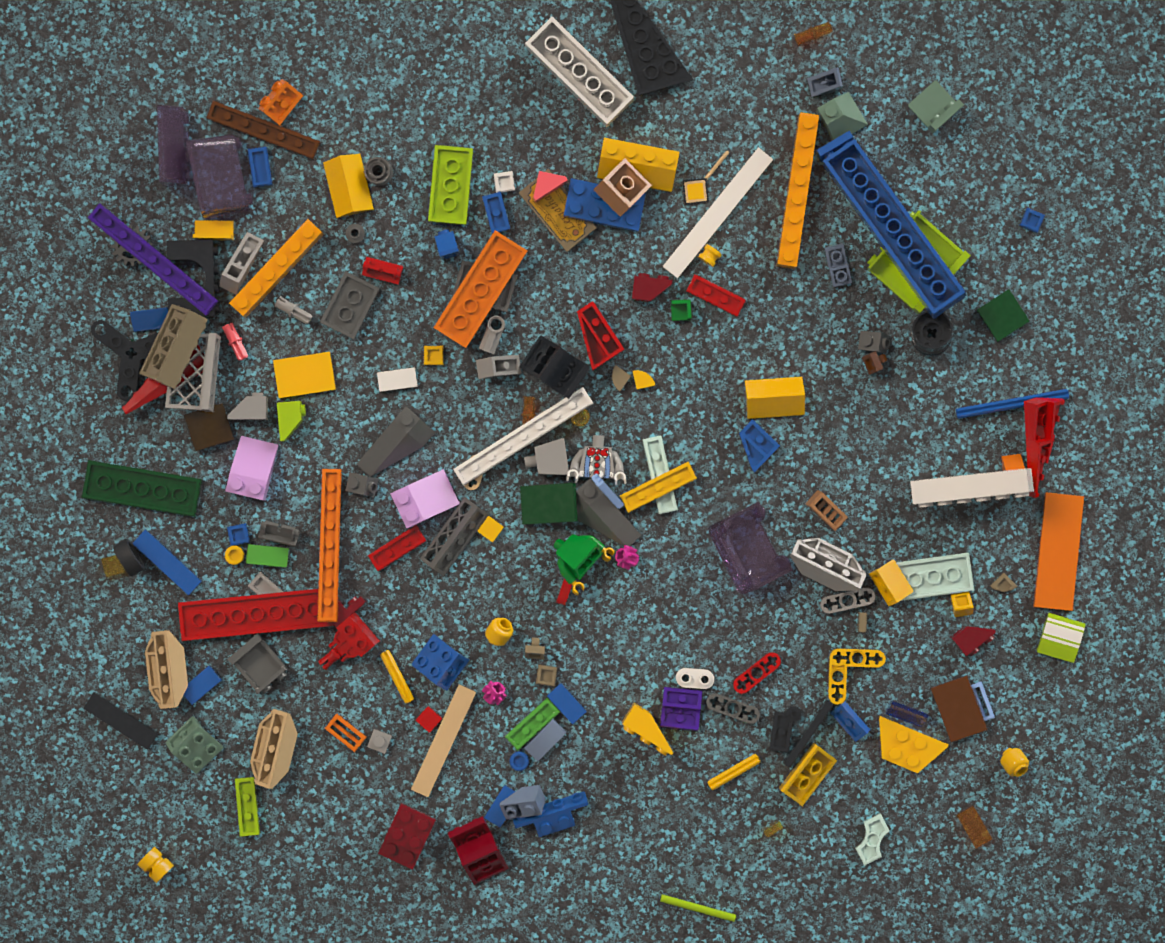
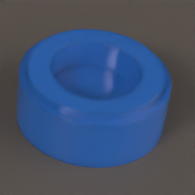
[510,751,529,771]

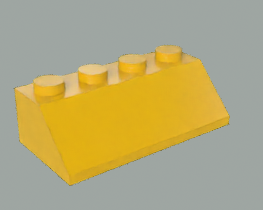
[597,138,679,192]

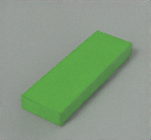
[505,697,560,751]

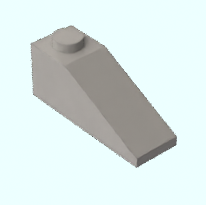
[219,232,264,295]

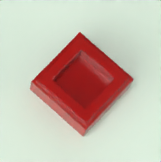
[415,706,442,733]

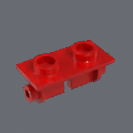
[362,257,403,285]

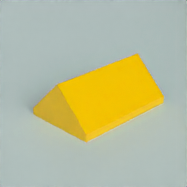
[323,154,374,218]
[745,377,805,419]
[779,742,837,806]

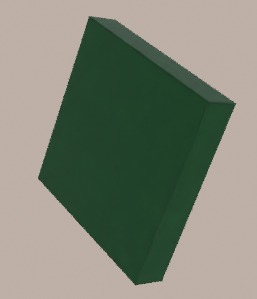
[976,289,1030,342]

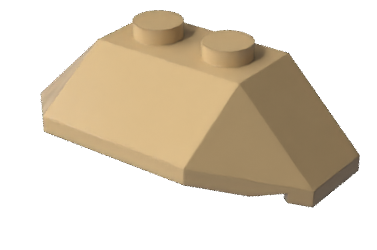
[145,630,188,709]
[250,709,298,789]

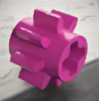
[615,545,639,570]
[482,681,507,706]

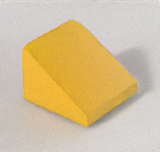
[950,591,974,617]

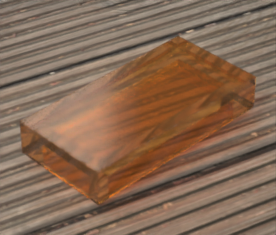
[956,805,992,849]

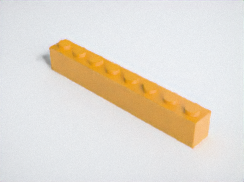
[776,112,819,269]

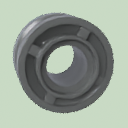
[364,157,394,186]

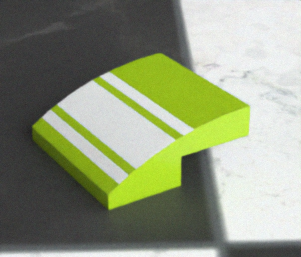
[1037,613,1085,663]

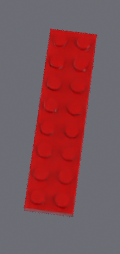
[178,589,335,641]

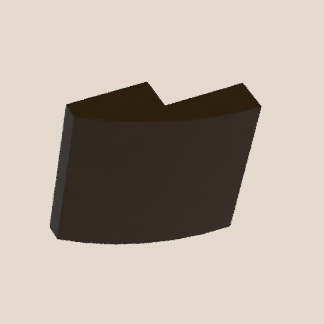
[183,403,234,452]

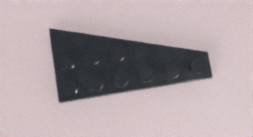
[610,0,693,97]

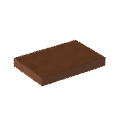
[931,675,988,742]

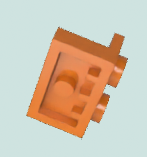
[258,79,303,125]

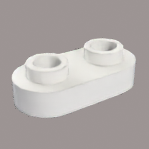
[676,668,714,689]

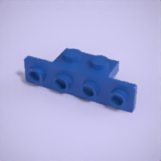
[513,791,588,837]

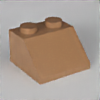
[593,158,652,217]

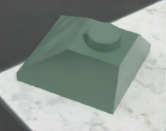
[815,92,868,141]

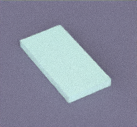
[896,552,974,601]

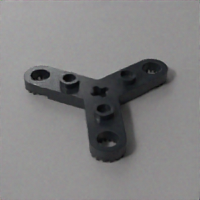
[91,320,158,401]

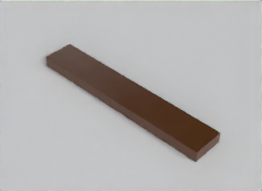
[206,101,320,160]

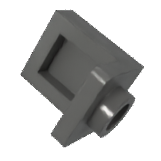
[858,331,890,354]
[345,472,378,497]

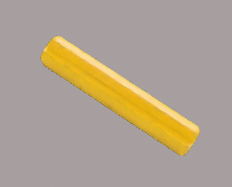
[380,650,414,703]
[708,754,760,790]

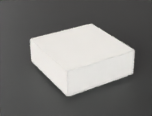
[494,171,515,193]

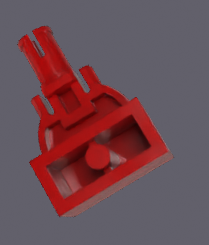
[318,612,380,670]

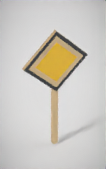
[682,151,729,205]

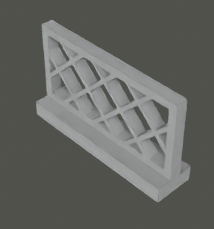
[165,333,221,412]

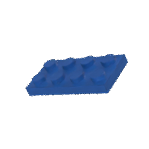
[563,178,646,232]

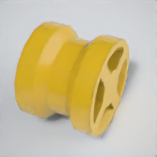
[698,244,722,267]

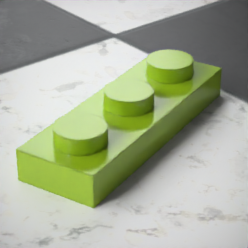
[235,777,260,837]

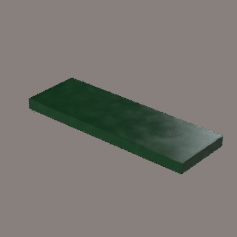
[82,460,202,517]

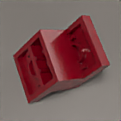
[378,803,436,870]
[447,816,509,885]

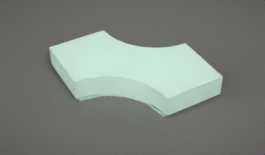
[855,813,890,866]

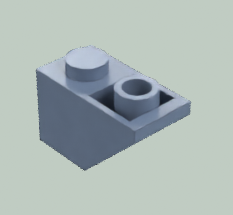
[499,785,546,819]

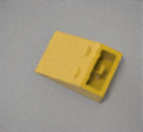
[622,703,673,756]

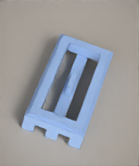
[591,473,624,509]
[971,681,995,721]

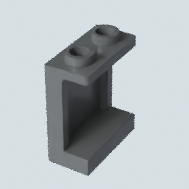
[227,634,288,694]

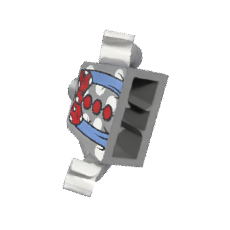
[566,435,626,485]

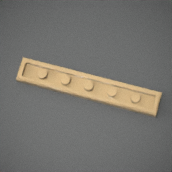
[411,684,476,797]

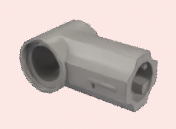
[479,316,505,354]

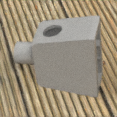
[524,438,569,475]

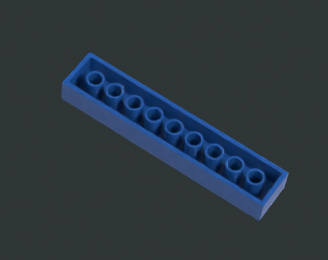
[823,139,966,319]

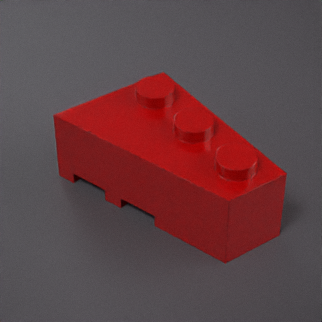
[577,301,625,371]

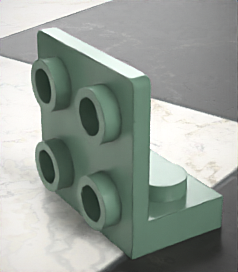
[908,80,964,134]
[165,716,223,774]

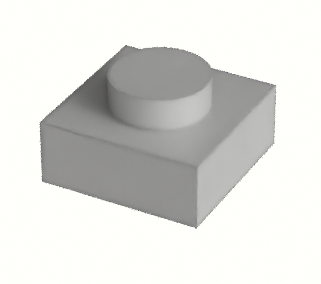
[367,729,392,754]

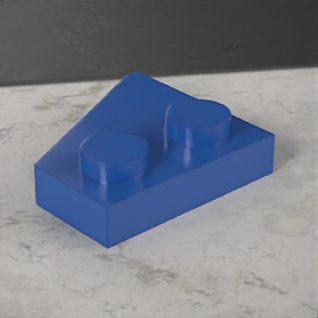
[739,419,780,472]

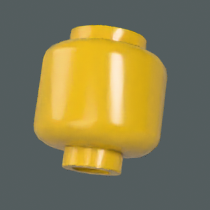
[485,618,514,646]
[1000,748,1029,777]

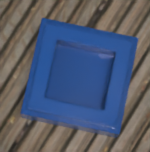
[1019,208,1045,233]
[227,523,250,546]

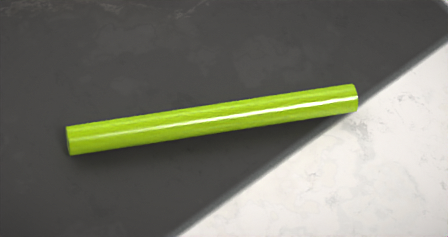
[660,894,736,922]

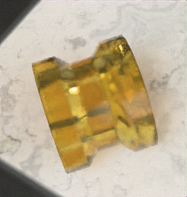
[571,409,590,427]

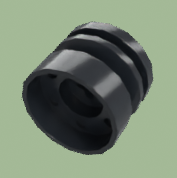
[911,311,953,357]

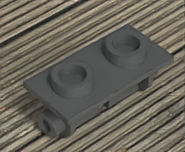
[258,520,300,547]

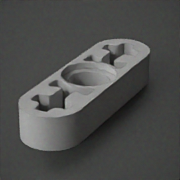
[820,588,875,614]

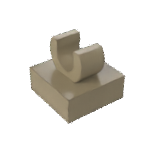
[525,638,545,660]

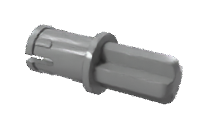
[275,296,312,324]

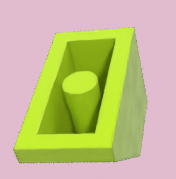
[277,401,306,442]

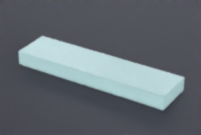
[643,435,678,514]

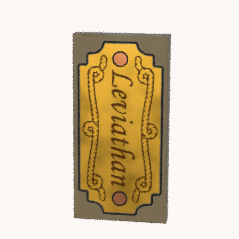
[519,169,597,252]

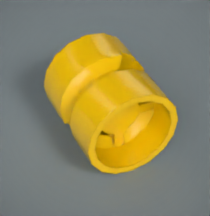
[137,847,174,883]

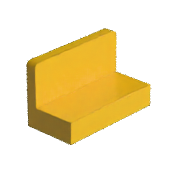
[193,220,234,241]
[869,560,913,606]

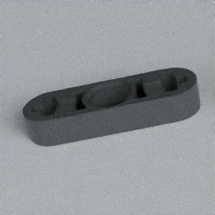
[706,693,760,724]

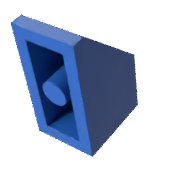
[434,229,460,260]

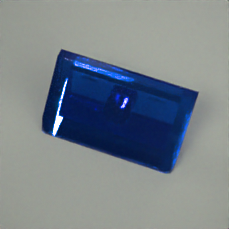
[886,701,928,727]

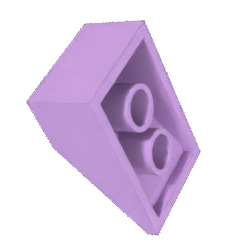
[225,436,279,500]
[391,469,460,529]

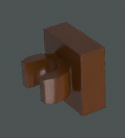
[862,351,888,375]

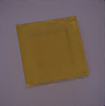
[101,555,125,577]
[762,820,783,837]

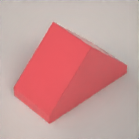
[533,171,568,203]

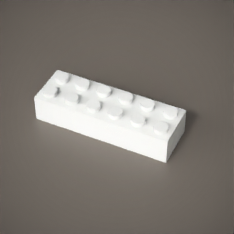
[525,17,634,127]
[910,469,1034,508]

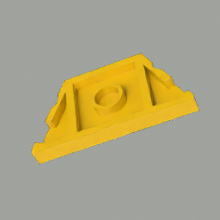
[879,716,949,773]

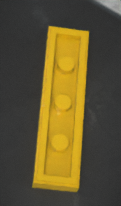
[620,461,697,513]

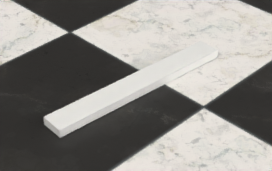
[663,147,773,279]
[453,387,594,486]

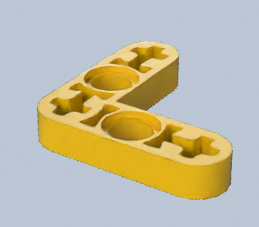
[828,648,886,705]

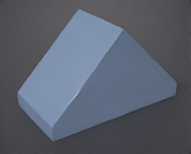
[807,68,843,97]

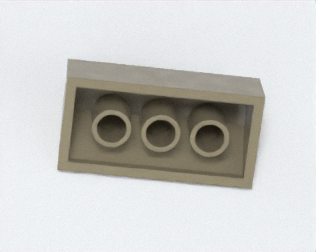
[139,304,208,389]

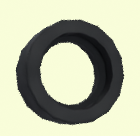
[113,539,145,577]

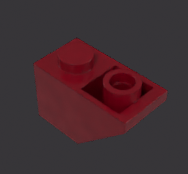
[632,273,673,302]
[950,626,996,657]

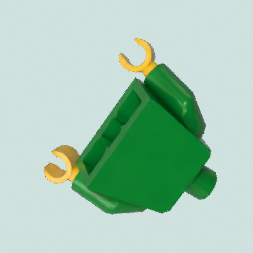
[554,534,614,595]

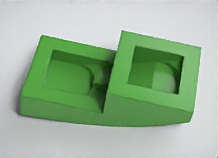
[246,544,289,567]

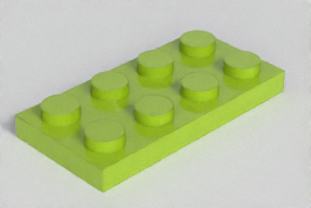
[428,145,473,225]

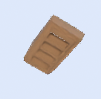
[806,490,848,531]

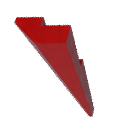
[122,345,204,414]
[1024,398,1065,498]

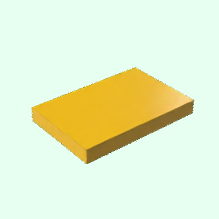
[273,352,336,399]

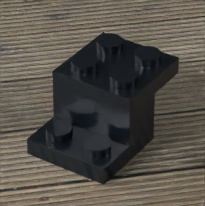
[519,335,590,399]

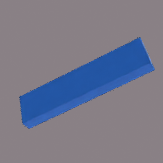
[132,529,202,595]

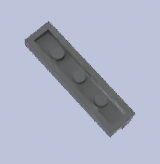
[420,497,489,576]

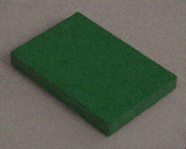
[520,483,578,525]

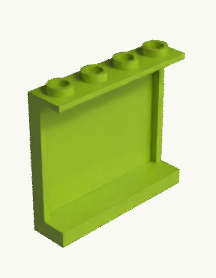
[867,210,971,314]

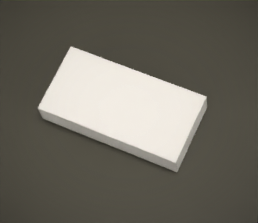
[377,367,418,392]

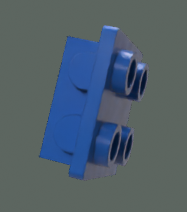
[412,634,469,691]

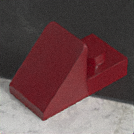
[334,596,367,627]

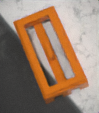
[325,713,367,752]

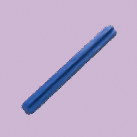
[956,389,1069,419]

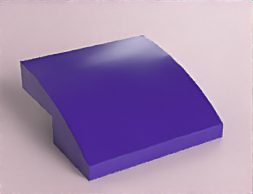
[660,687,702,732]

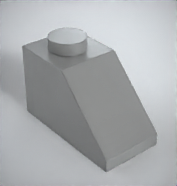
[476,355,522,379]
[227,393,268,420]

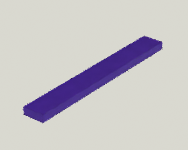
[87,203,219,316]

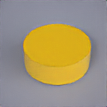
[225,546,245,565]

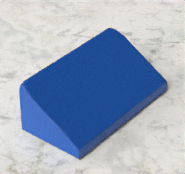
[130,307,168,332]

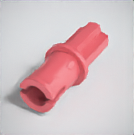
[222,323,248,361]

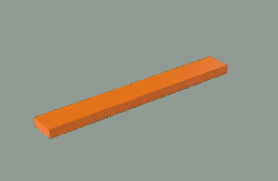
[317,469,342,622]

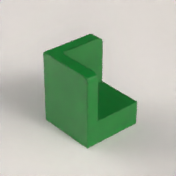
[671,299,692,321]

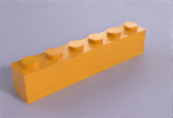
[229,219,324,318]

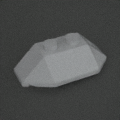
[790,538,866,591]

